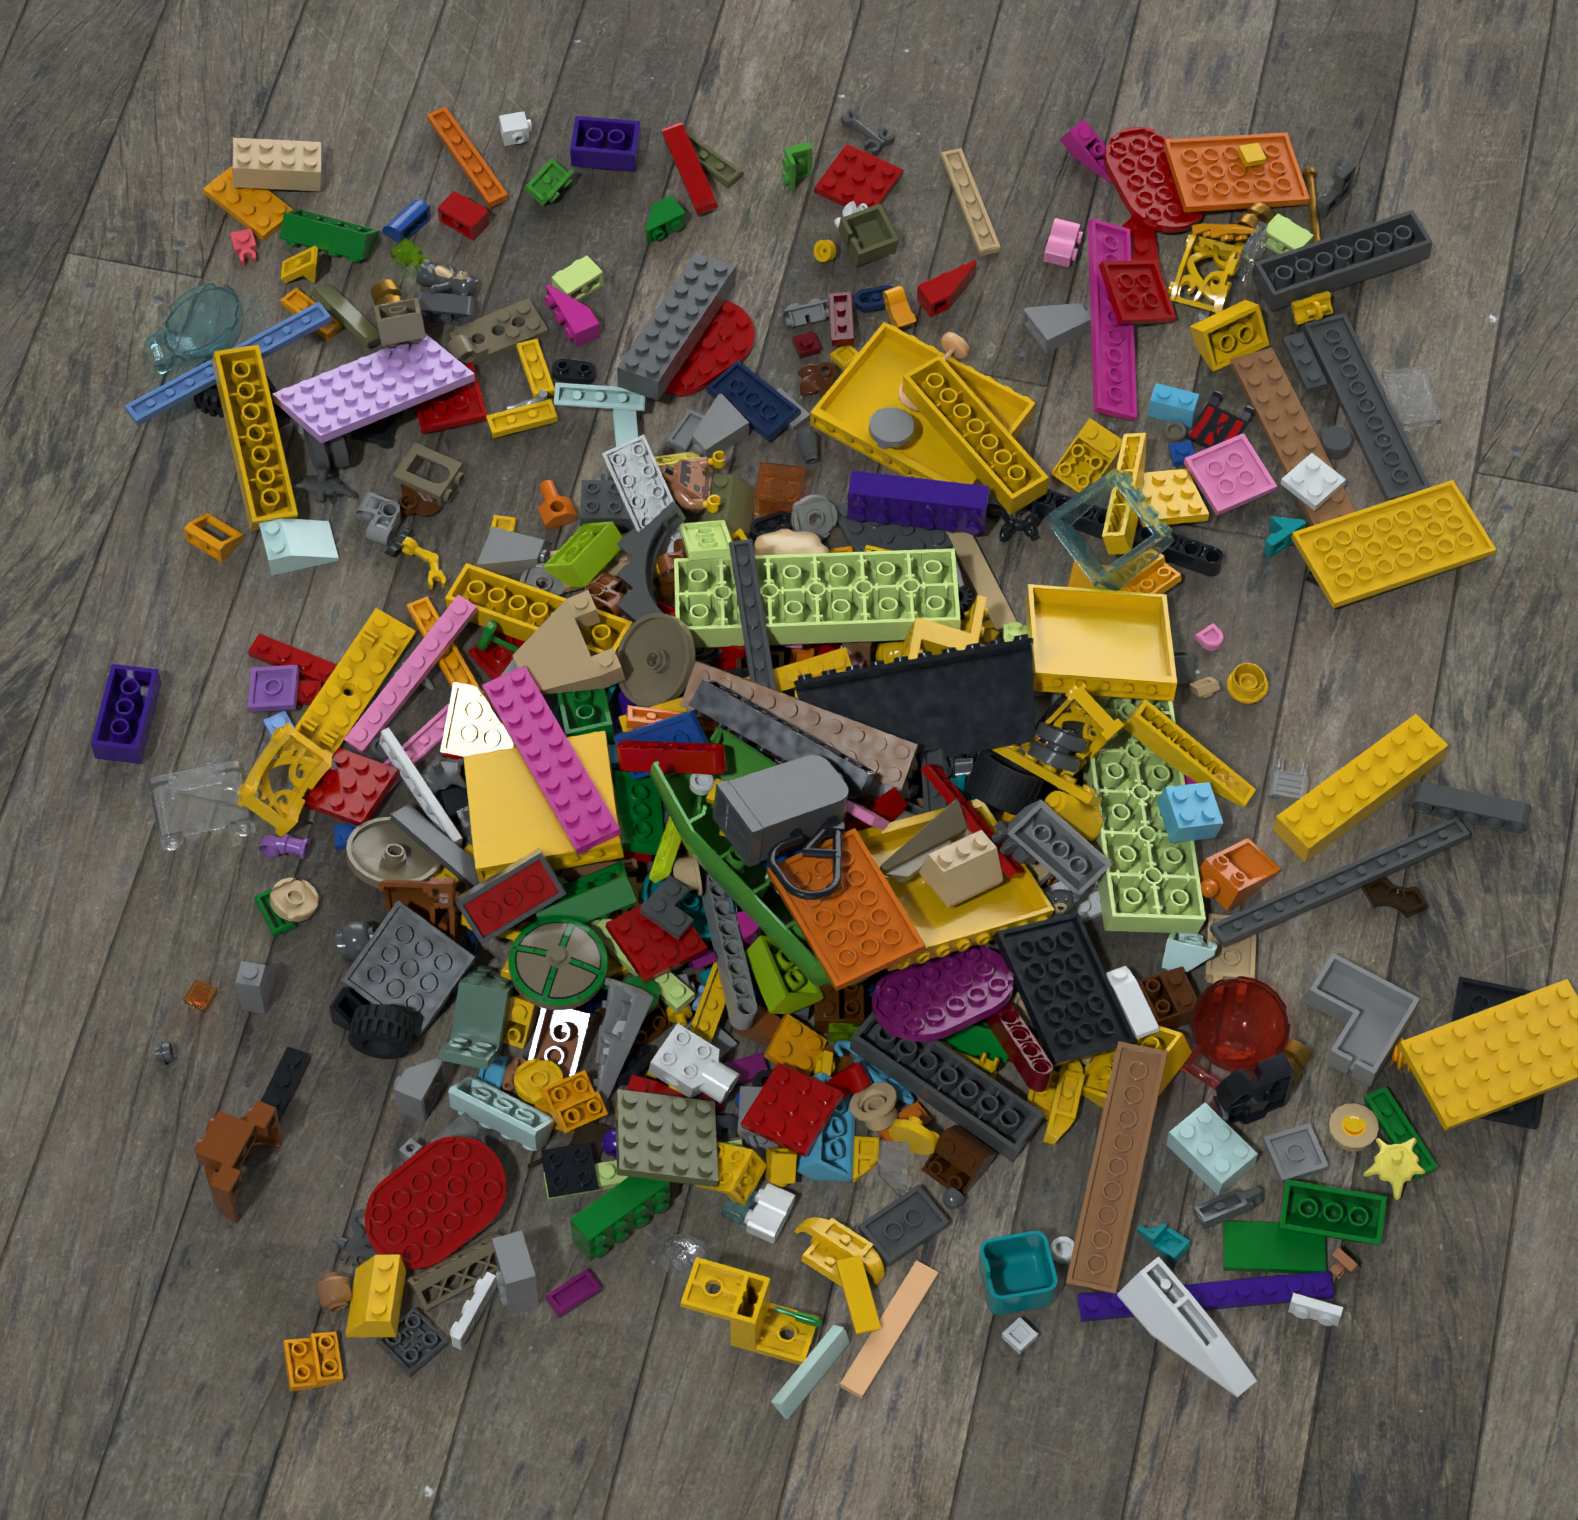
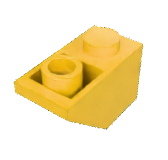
[503,992,540,1049]

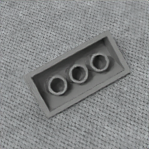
[1007,800,1112,896]

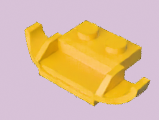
[1026,1060,1085,1145]
[794,1217,885,1287]

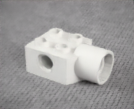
[649,1023,740,1104]

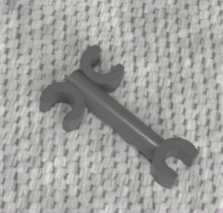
[841,109,895,157]

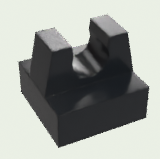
[715,1113,739,1138]

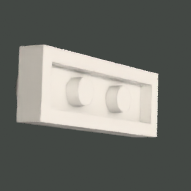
[450,1272,497,1350]

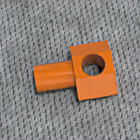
[538,480,577,530]

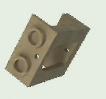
[392,443,465,509]

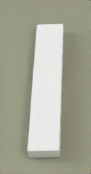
[379,728,462,847]

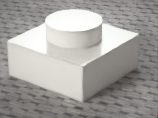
[1001,1317,1038,1355]

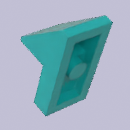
[1263,516,1306,559]

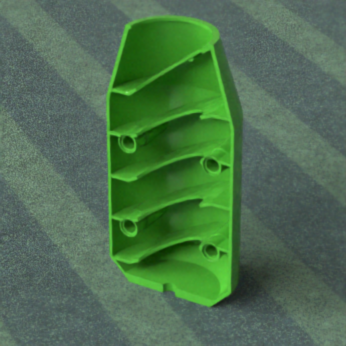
[650,727,874,986]

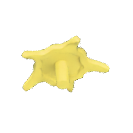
[1363,1138,1425,1200]

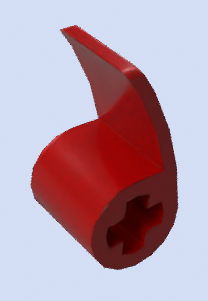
[825,1061,872,1103]

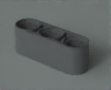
[413,292,477,325]

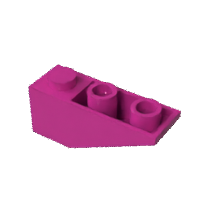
[1059,119,1111,183]
[544,285,600,347]

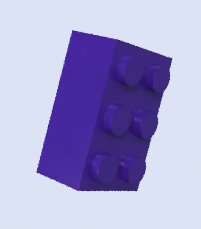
[570,116,641,172]

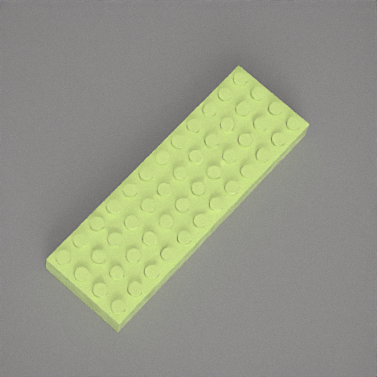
[674,548,961,648]
[1075,695,1206,934]

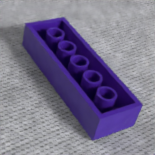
[847,470,989,535]

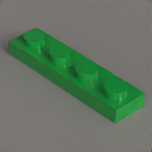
[1363,1086,1438,1181]

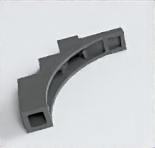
[617,501,686,623]

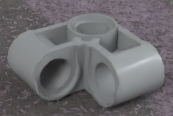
[356,492,402,546]

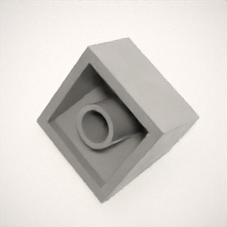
[393,1058,447,1122]

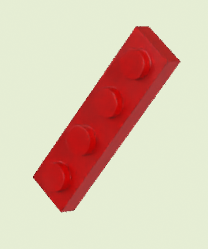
[248,633,337,686]

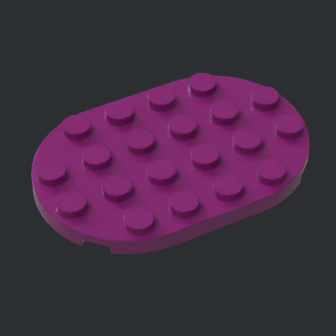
[872,946,1013,1042]

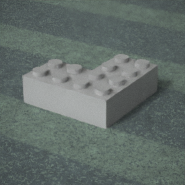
[1306,953,1420,1087]

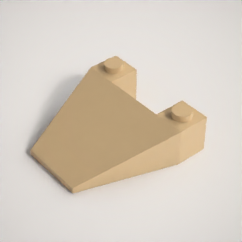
[513,590,625,695]

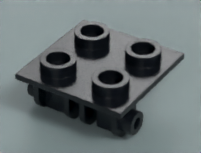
[541,1142,599,1198]

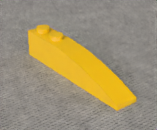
[1102,433,1147,555]
[1123,699,1256,807]

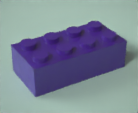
[91,664,161,764]

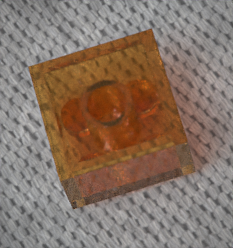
[753,461,806,516]

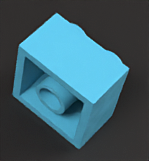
[1157,782,1223,843]

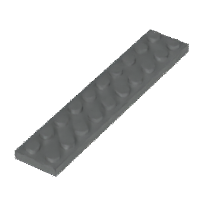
[1303,313,1430,502]

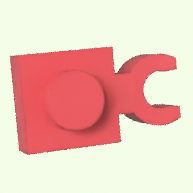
[230,228,257,266]

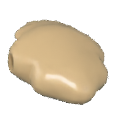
[753,528,829,556]

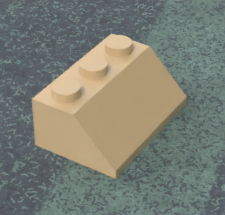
[919,830,1003,908]

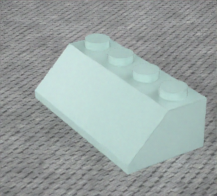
[448,1075,555,1151]

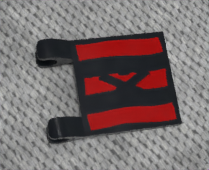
[1186,390,1254,448]

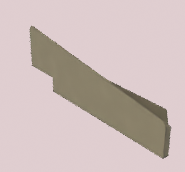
[879,799,967,883]

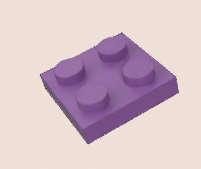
[247,665,299,712]

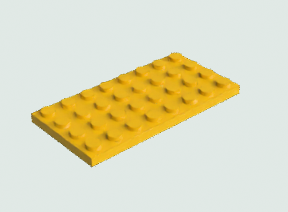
[1291,480,1497,609]
[1398,979,1578,1131]

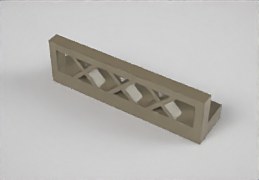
[406,1232,501,1311]

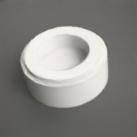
[689,774,714,795]
[1050,1237,1074,1263]

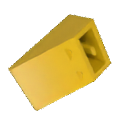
[1050,418,1122,498]

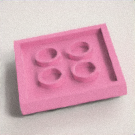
[1184,433,1277,516]

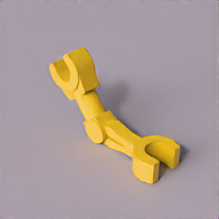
[402,537,446,590]

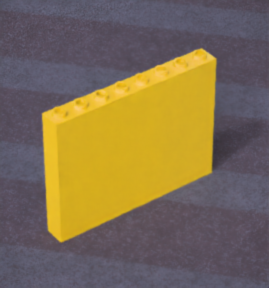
[810,322,1036,485]
[822,799,1055,971]

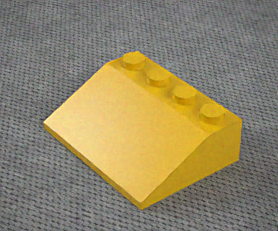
[1081,1025,1192,1109]

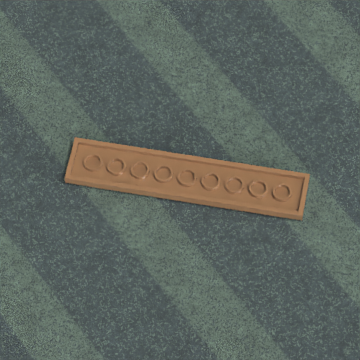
[1230,347,1355,526]
[680,661,919,790]
[1066,1041,1168,1294]

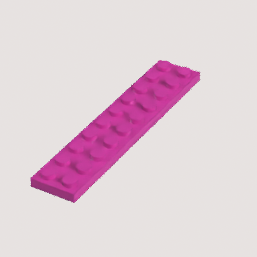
[1087,218,1137,422]
[482,665,622,855]

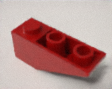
[917,260,976,318]

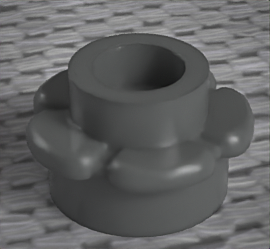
[155,1041,174,1065]

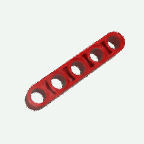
[661,121,718,216]
[616,740,728,775]

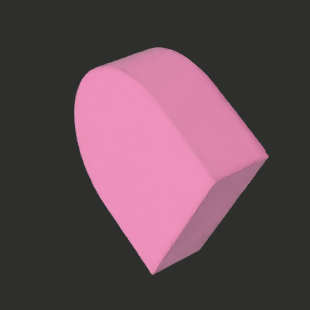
[1195,623,1224,651]

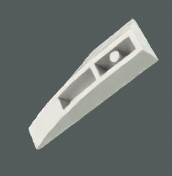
[1117,1256,1257,1398]

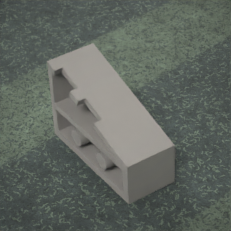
[492,1230,539,1315]

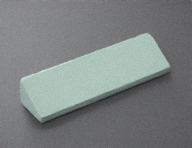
[554,383,646,411]
[771,1325,850,1420]

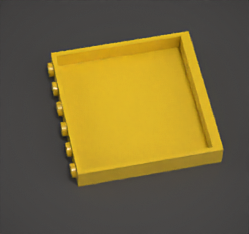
[1025,584,1177,701]
[464,731,624,883]

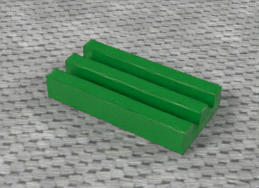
[254,888,296,938]

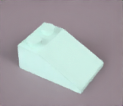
[259,518,339,576]

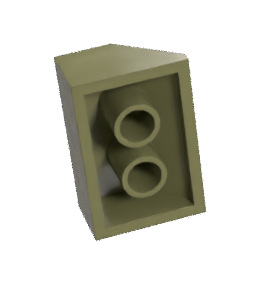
[704,473,756,539]

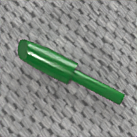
[774,1306,822,1327]

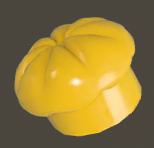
[1227,663,1269,704]

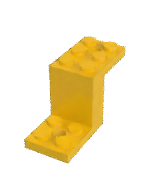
[900,595,988,660]
[680,1257,819,1365]

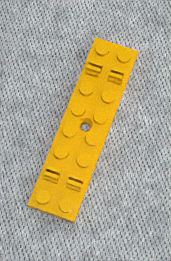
[283,608,416,759]

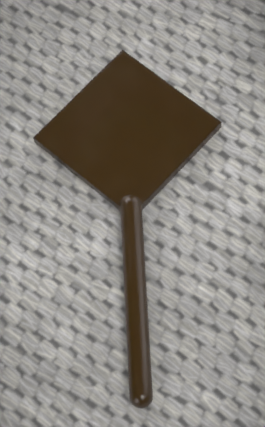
[528,1122,609,1169]

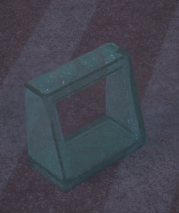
[1044,468,1175,591]

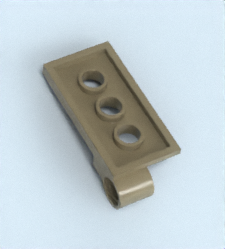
[447,298,548,365]

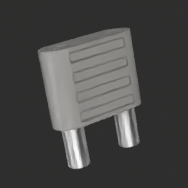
[1268,758,1309,804]

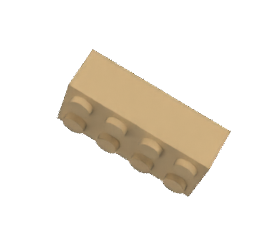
[232,138,321,191]

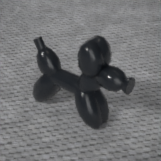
[986,503,1040,542]

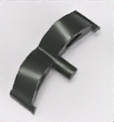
[384,527,411,557]

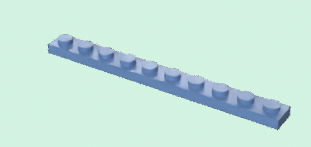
[125,302,332,426]

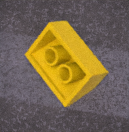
[1190,300,1270,372]
[345,1255,406,1338]

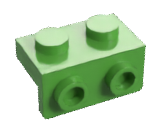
[781,142,812,191]
[523,158,574,206]

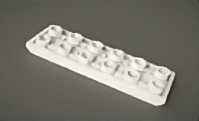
[602,435,684,580]

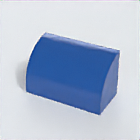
[382,199,431,246]

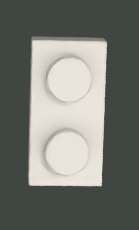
[1288,1293,1343,1326]

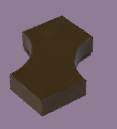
[1362,877,1429,918]

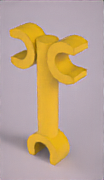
[939,1041,999,1080]

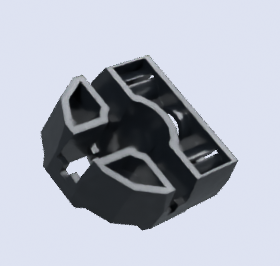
[1213,1053,1295,1124]

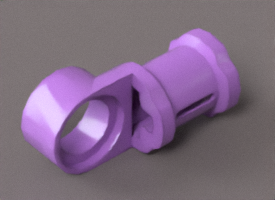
[258,834,310,859]

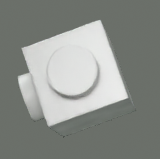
[499,111,533,146]

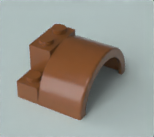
[379,877,461,943]
[194,1101,283,1223]

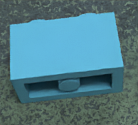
[1148,383,1199,427]

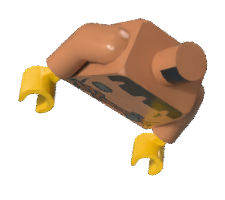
[660,451,725,514]

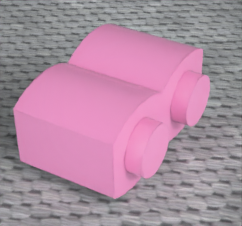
[1044,218,1083,267]

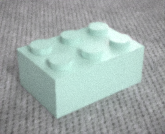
[1166,1103,1258,1196]

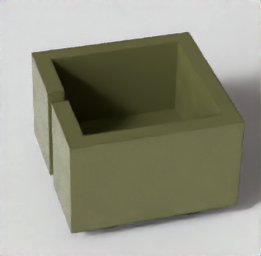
[838,204,899,267]

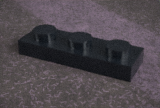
[261,1046,311,1121]

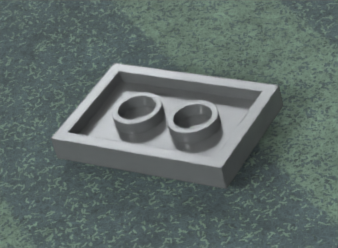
[858,1184,949,1267]

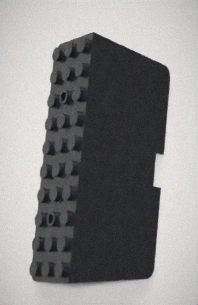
[794,634,1035,763]

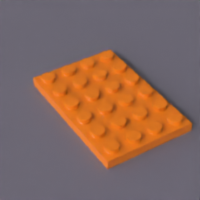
[1163,132,1310,212]
[767,828,926,991]

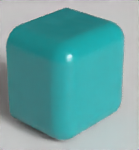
[978,1231,1057,1315]

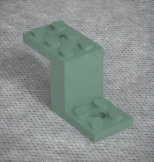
[438,966,516,1070]

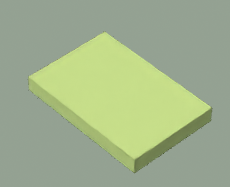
[679,520,732,561]

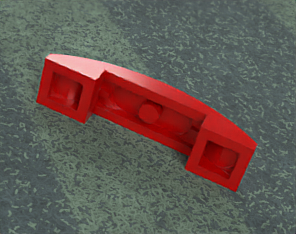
[844,787,908,831]

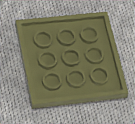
[615,1089,718,1187]

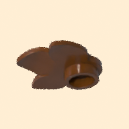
[798,362,837,399]
[398,485,440,517]

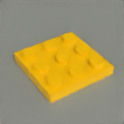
[1138,469,1209,527]

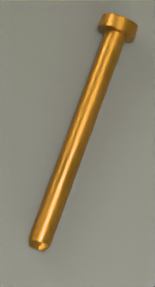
[1302,167,1321,243]

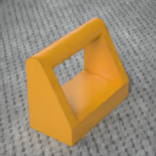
[184,513,245,563]

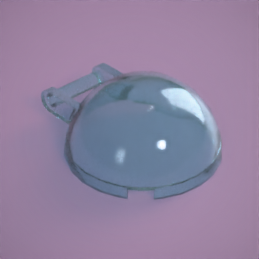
[146,283,244,374]

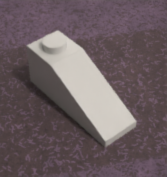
[1106,966,1160,1039]

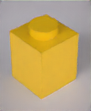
[765,1147,797,1187]

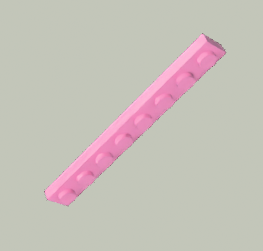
[344,595,478,755]

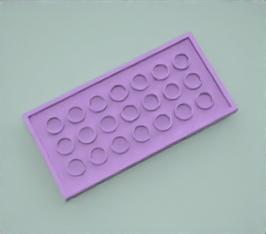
[272,333,475,443]

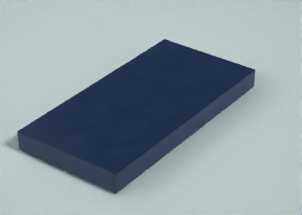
[706,360,801,442]

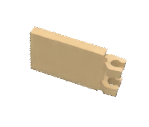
[1205,914,1256,1003]

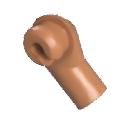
[502,1057,526,1091]

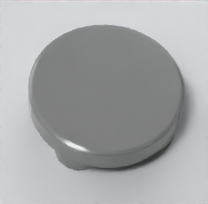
[869,407,914,449]

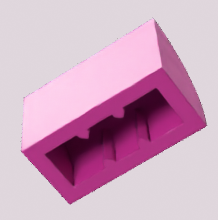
[736,911,762,959]

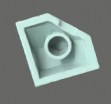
[1161,932,1218,973]

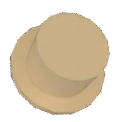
[671,856,703,896]
[849,1082,898,1131]

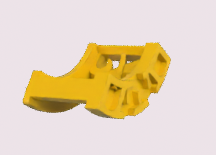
[1168,234,1246,313]
[1021,684,1124,789]
[237,722,332,837]

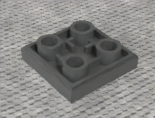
[376,1307,449,1378]

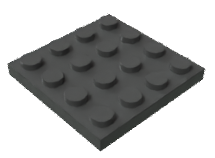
[834,476,953,552]
[341,900,477,1038]

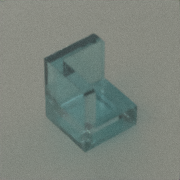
[721,1191,757,1227]

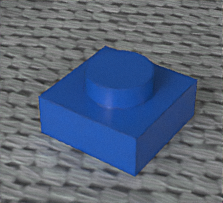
[1168,440,1195,467]
[334,823,358,850]

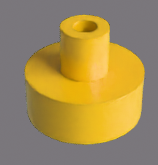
[813,240,836,262]
[666,1004,692,1027]

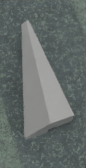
[593,978,654,1105]

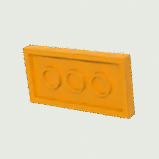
[203,166,293,241]

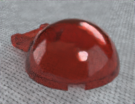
[1180,976,1290,1090]

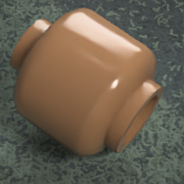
[316,1272,352,1312]

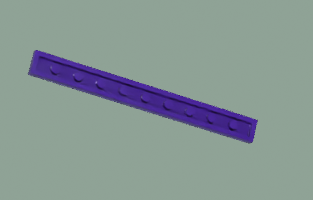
[1077,1271,1334,1322]

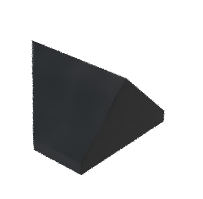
[329,986,368,1032]

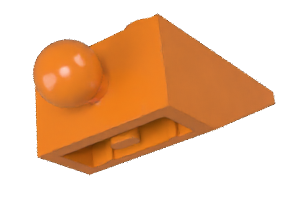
[1198,838,1282,911]

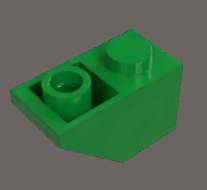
[645,195,686,245]

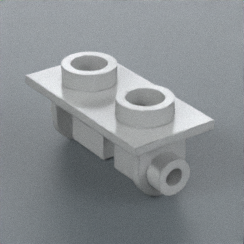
[782,298,830,328]

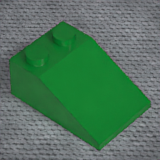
[557,688,615,744]

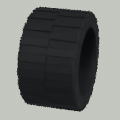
[964,751,1046,815]

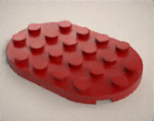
[1104,127,1205,233]
[635,300,754,397]
[365,1136,507,1270]

